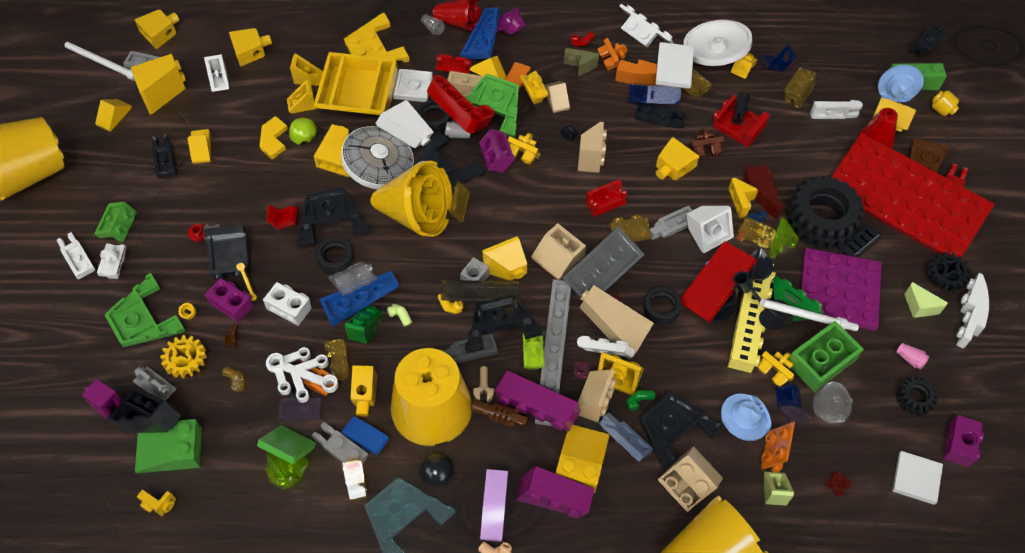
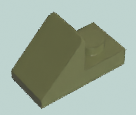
[564,48,599,77]

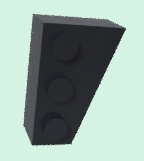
[107,386,181,433]

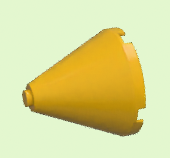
[370,161,452,237]

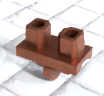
[688,128,724,158]

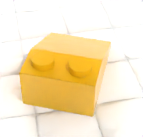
[598,352,644,395]
[555,425,610,493]

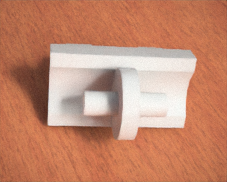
[97,243,127,279]

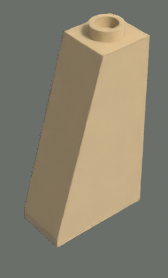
[580,285,654,360]

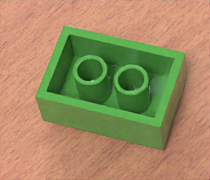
[788,321,864,393]

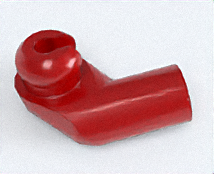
[570,32,595,46]

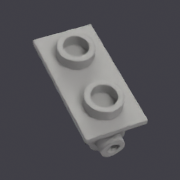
[133,366,176,401]

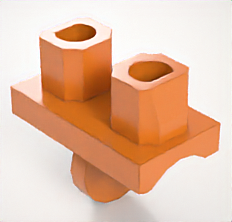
[597,38,627,71]

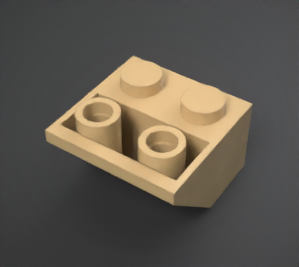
[578,122,607,173]
[531,223,586,280]
[578,370,617,422]
[658,446,723,512]

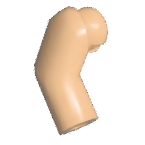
[478,542,512,553]

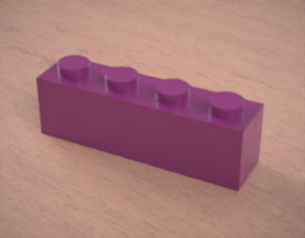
[495,371,581,432]

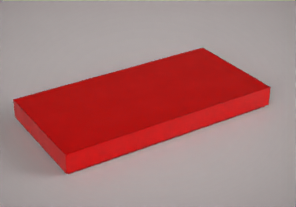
[681,241,756,323]

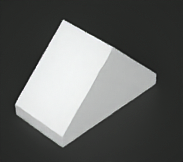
[204,54,229,92]

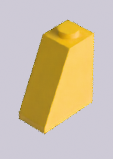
[314,124,349,177]

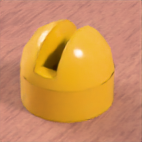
[179,303,196,320]

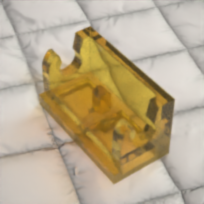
[784,67,815,108]

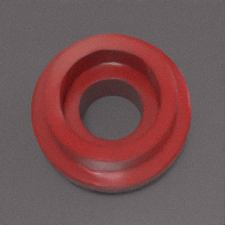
[188,224,206,242]

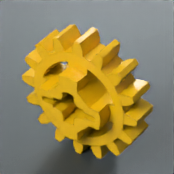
[160,335,207,379]

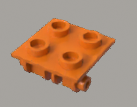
[761,422,795,473]

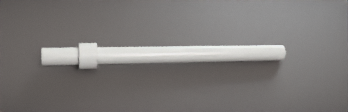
[65,42,135,81]
[760,299,859,331]

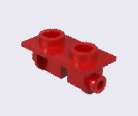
[436,53,472,74]

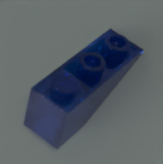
[628,82,682,104]

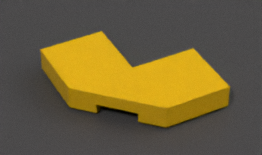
[260,116,288,159]

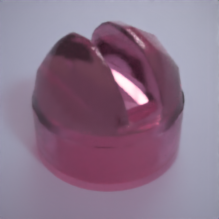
[574,362,590,380]

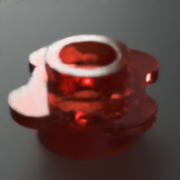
[825,472,851,497]

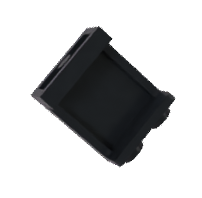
[203,225,250,279]

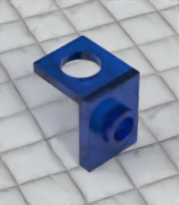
[761,45,796,72]

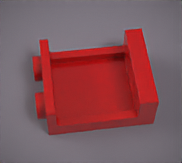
[713,95,770,148]

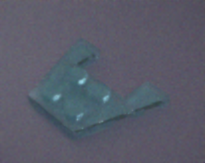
[364,478,455,553]

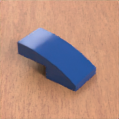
[341,416,389,455]

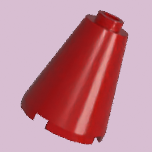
[433,0,480,32]
[858,108,898,149]

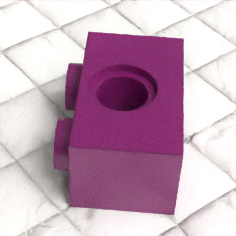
[943,415,984,467]

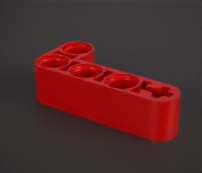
[427,75,495,134]

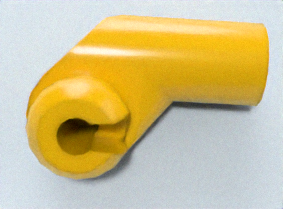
[438,292,464,314]

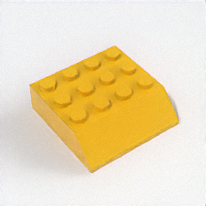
[313,52,398,115]

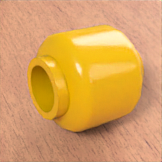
[931,90,959,116]

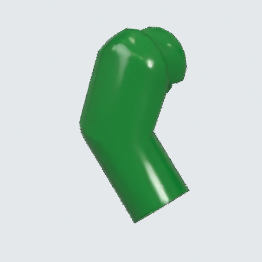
[626,390,655,411]

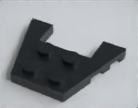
[413,130,485,189]
[297,187,370,247]
[465,295,543,353]
[639,392,725,472]

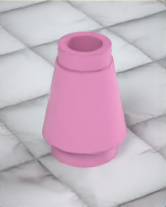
[896,343,929,370]

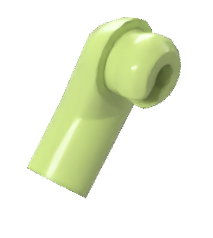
[387,304,413,327]

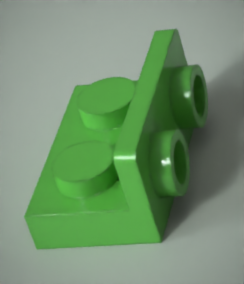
[94,202,137,242]

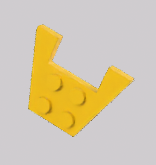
[344,13,409,62]

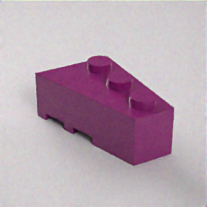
[515,466,594,518]

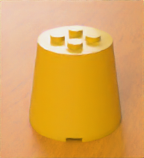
[0,117,64,200]
[391,348,472,446]
[660,496,768,553]

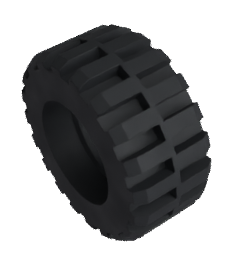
[787,176,864,248]

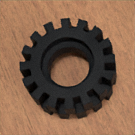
[896,376,938,416]

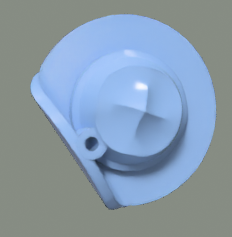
[878,65,924,102]
[721,394,771,441]

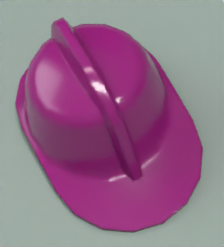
[497,7,525,35]

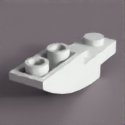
[956,273,989,348]

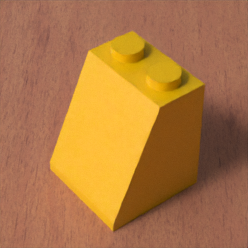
[130,54,186,114]

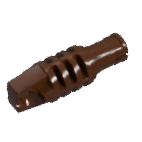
[471,400,528,428]

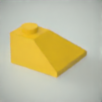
[482,236,527,281]

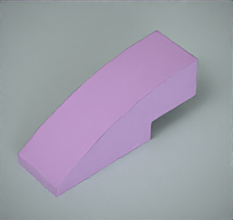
[480,469,508,542]

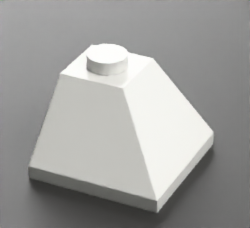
[687,206,734,253]

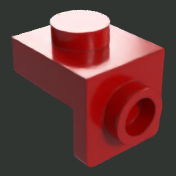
[266,205,298,230]

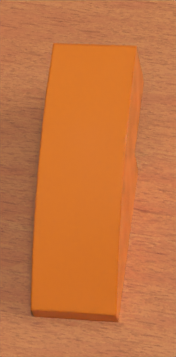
[615,59,657,85]

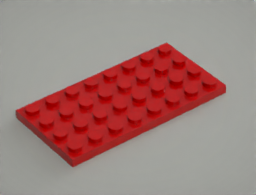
[831,133,995,258]

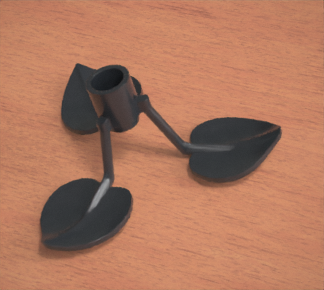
[712,248,793,330]

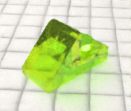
[768,217,799,259]

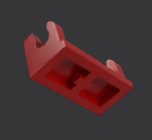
[585,179,627,217]

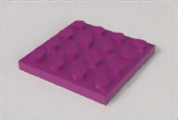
[800,248,882,331]

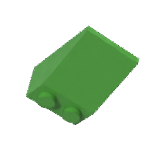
[135,419,202,474]

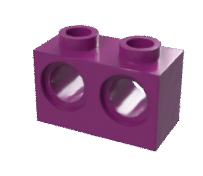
[479,129,515,173]
[205,278,254,323]
[82,379,122,419]

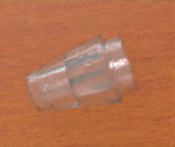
[421,14,445,35]

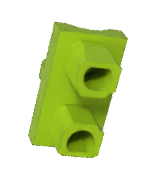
[523,333,544,370]

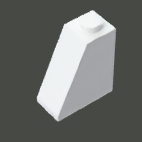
[375,100,433,148]

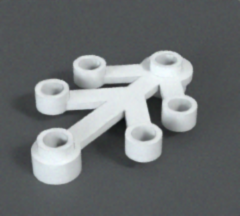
[266,347,339,403]

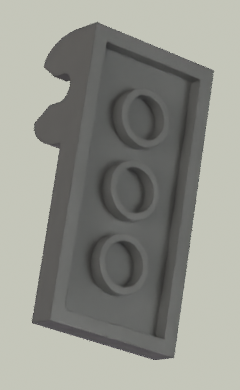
[562,226,645,298]

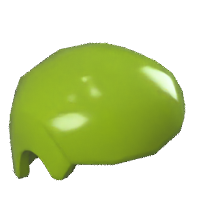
[289,118,317,145]

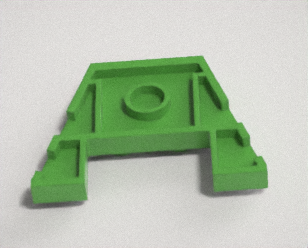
[465,74,519,138]
[104,273,186,347]

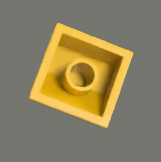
[873,97,916,132]

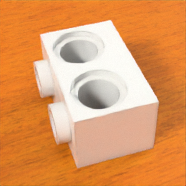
[263,282,312,326]

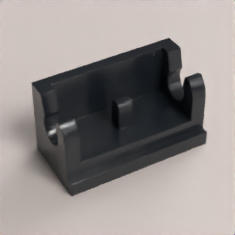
[908,22,947,58]

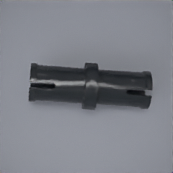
[732,91,750,125]

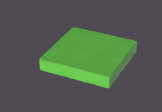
[257,425,316,464]

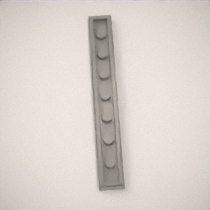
[535,279,571,426]

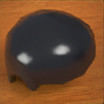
[420,454,453,487]

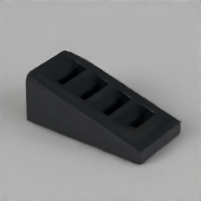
[839,223,882,257]

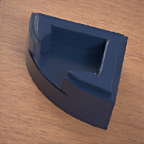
[743,211,768,230]

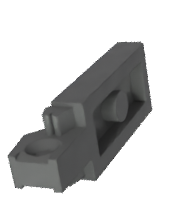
[442,333,498,363]

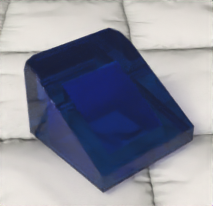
[776,384,802,408]

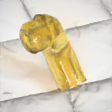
[222,366,245,392]

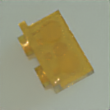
[684,68,712,99]
[608,215,651,242]

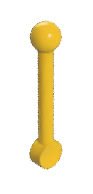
[237,263,257,301]

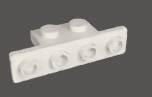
[619,4,674,48]

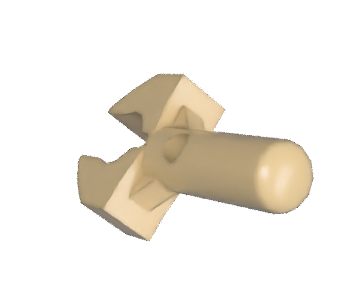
[473,366,494,403]

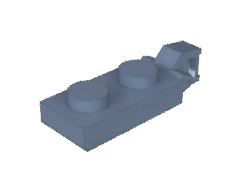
[599,413,653,462]

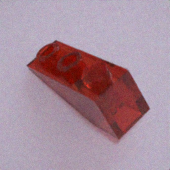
[743,165,783,220]

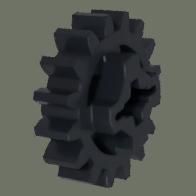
[927,252,971,292]

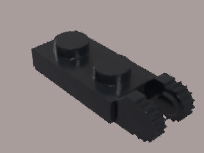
[635,102,686,129]
[151,134,176,179]

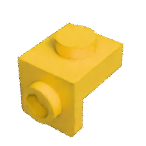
[731,53,758,79]
[136,489,176,516]

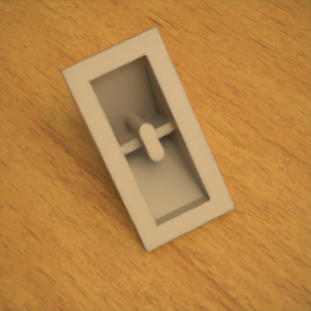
[544,81,570,113]

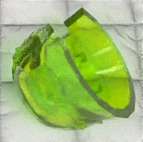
[266,452,309,491]

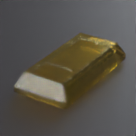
[449,182,470,222]

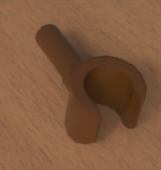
[224,323,238,349]

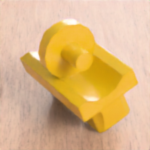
[520,71,548,104]
[508,133,540,165]
[757,351,794,387]

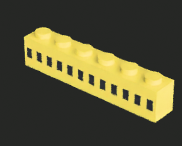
[728,264,776,373]

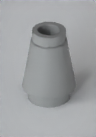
[445,121,470,139]

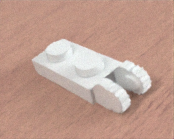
[810,100,863,119]
[56,232,96,280]
[577,336,635,357]

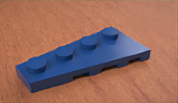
[460,7,501,59]
[319,271,399,327]

